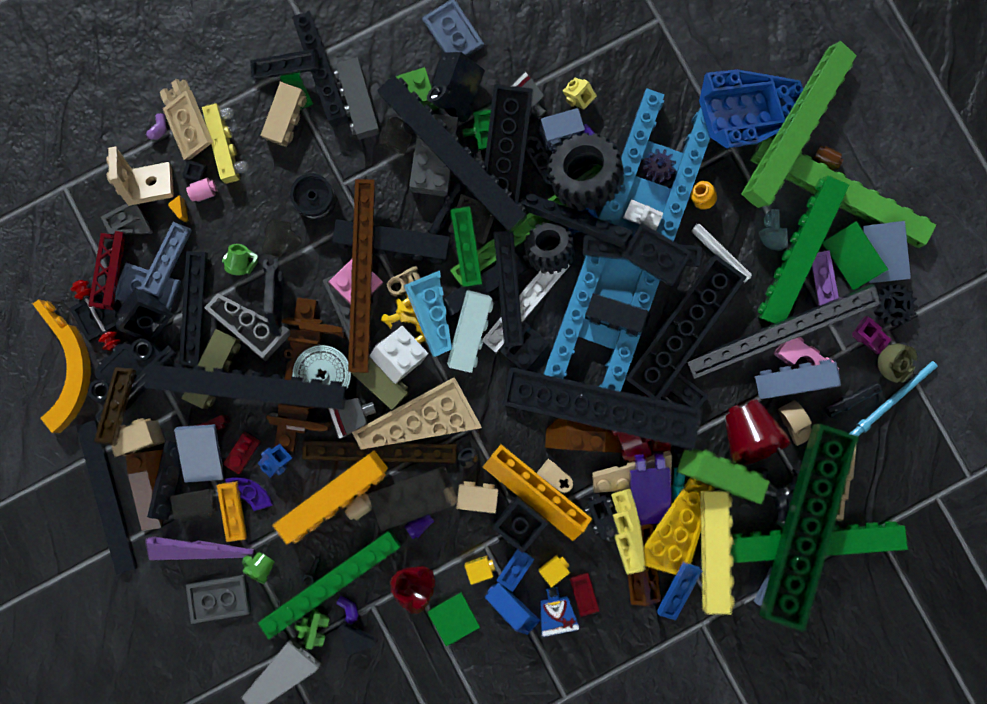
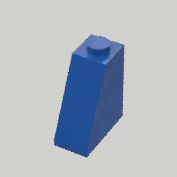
[485,583,541,635]

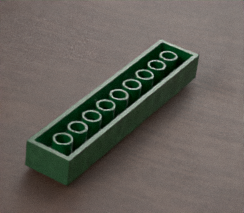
[759,424,859,631]

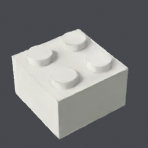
[369,326,428,384]

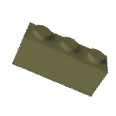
[351,357,409,410]

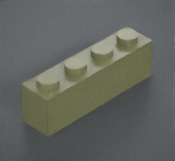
[182,329,241,409]

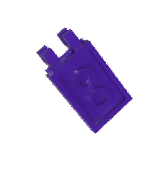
[630,453,671,525]

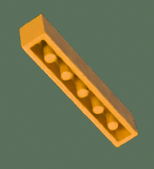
[483,445,592,541]

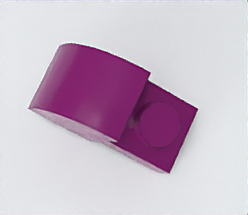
[852,316,891,355]

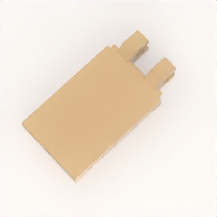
[160,79,213,160]

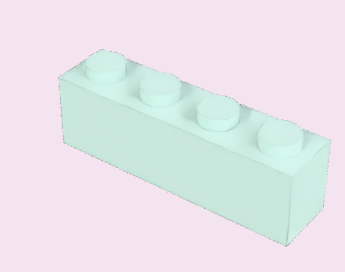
[447,290,493,373]

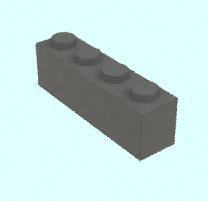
[334,57,380,140]

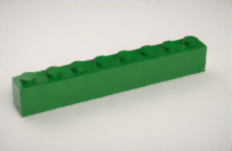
[757,175,849,324]
[258,529,401,639]

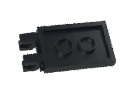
[262,258,284,337]

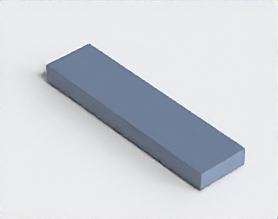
[140,222,192,298]

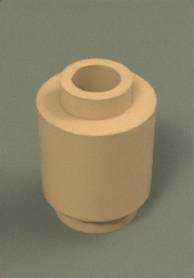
[345,493,374,521]

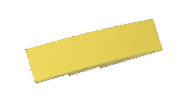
[611,488,645,574]

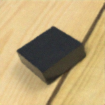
[182,160,208,182]

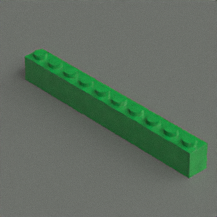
[730,521,908,563]

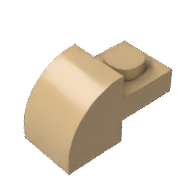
[778,400,812,446]

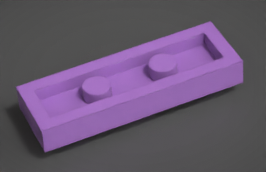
[811,250,839,306]

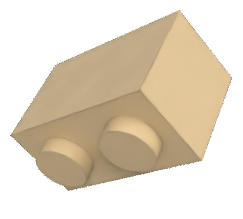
[457,481,498,513]

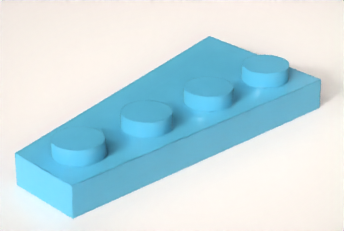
[404,271,452,357]

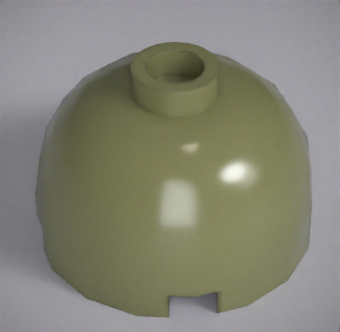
[878,343,917,383]

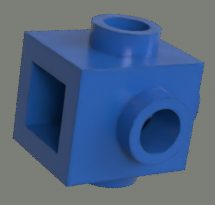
[258,444,292,478]

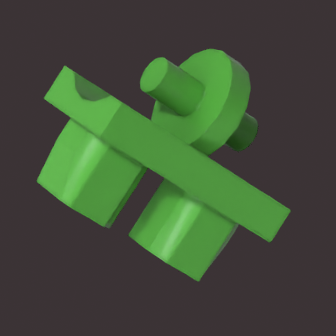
[295,609,329,649]

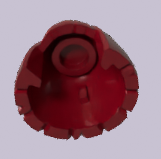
[390,567,435,614]

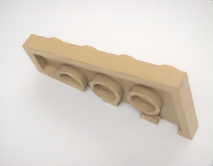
[593,451,671,493]

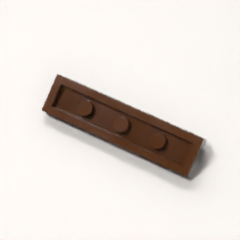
[628,524,661,606]

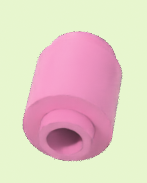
[186,178,217,202]

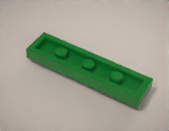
[451,206,482,287]

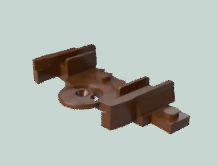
[266,297,345,452]

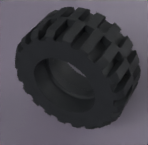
[547,133,624,211]

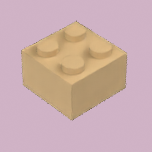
[111,418,165,457]

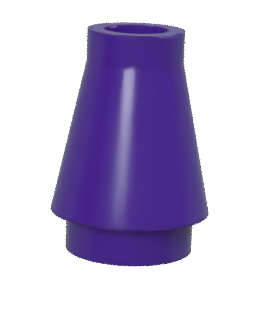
[404,512,434,539]

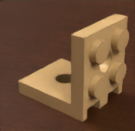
[107,146,173,206]

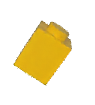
[538,555,570,588]
[465,556,496,584]

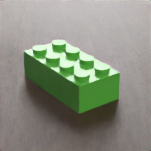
[676,449,769,504]

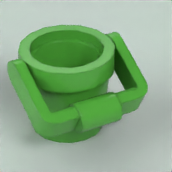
[222,244,259,275]
[242,552,275,584]

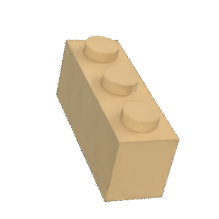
[261,82,306,147]

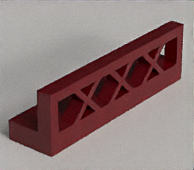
[88,231,125,310]

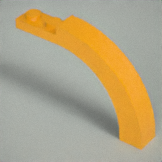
[33,299,91,433]

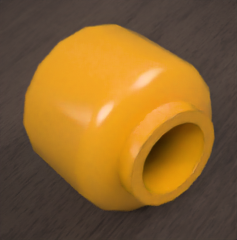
[690,181,717,209]

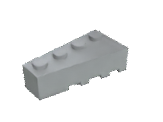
[204,293,290,362]

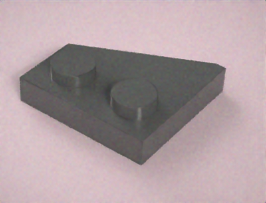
[101,203,153,235]

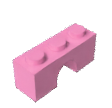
[774,336,839,370]

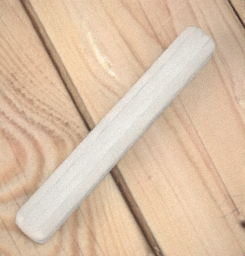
[692,224,752,282]

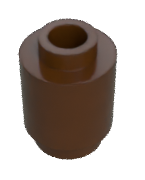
[813,146,844,171]

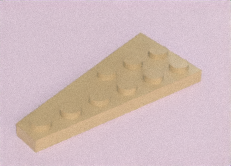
[352,377,482,449]

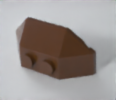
[545,418,622,453]

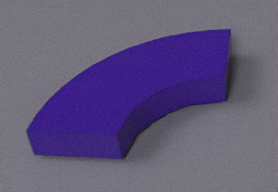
[225,477,274,511]

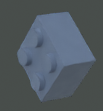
[539,108,585,152]

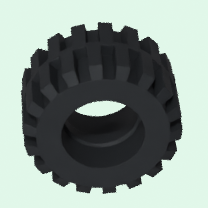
[525,221,575,274]

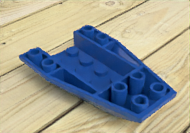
[699,69,803,148]

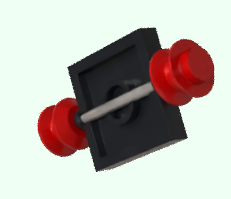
[69,280,121,351]

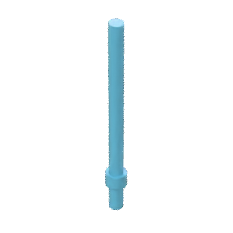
[850,361,938,436]

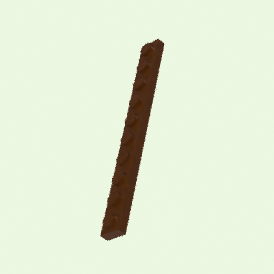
[348,179,375,373]

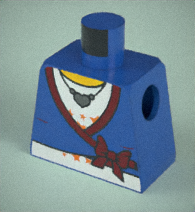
[540,587,579,637]

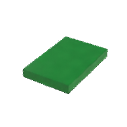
[822,221,889,290]

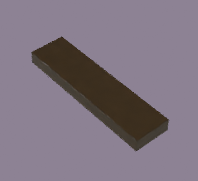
[94,367,136,446]

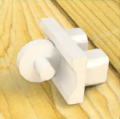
[623,199,663,231]

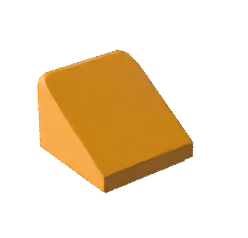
[168,196,188,222]

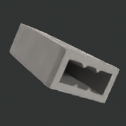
[242,638,321,704]

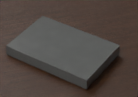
[186,575,250,624]

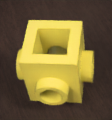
[563,78,597,109]

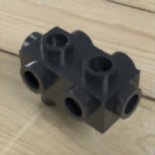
[584,493,619,541]

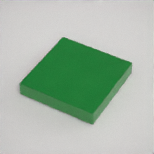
[427,592,480,646]

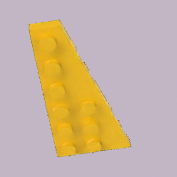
[643,478,715,575]

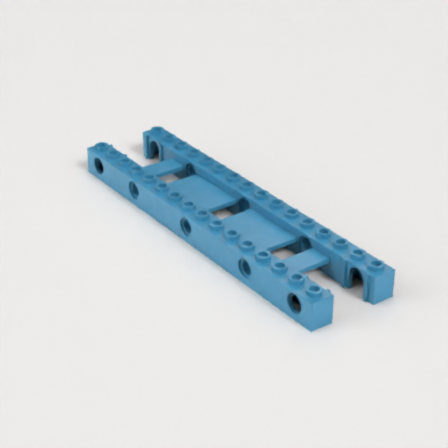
[543,88,710,391]

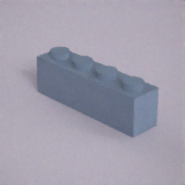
[755,359,841,399]

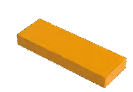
[217,481,247,542]

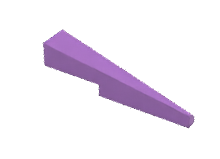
[146,537,255,560]

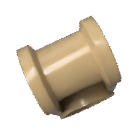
[387,266,420,297]
[537,459,573,492]

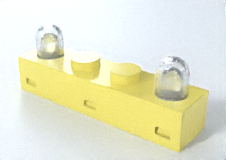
[202,103,248,184]

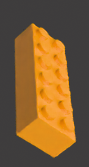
[273,450,388,544]

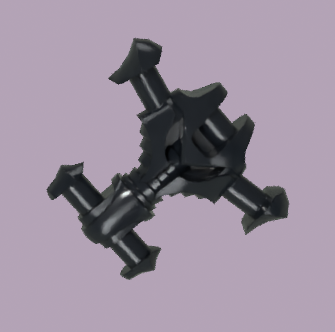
[752,468,800,529]

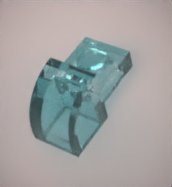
[759,209,788,251]

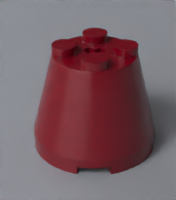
[725,399,790,465]

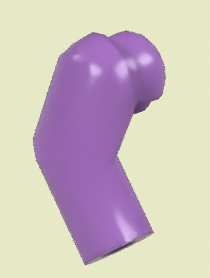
[146,114,166,140]

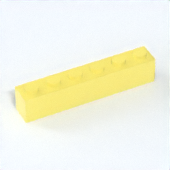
[701,491,734,614]

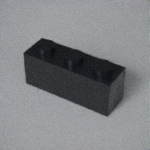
[585,293,651,337]

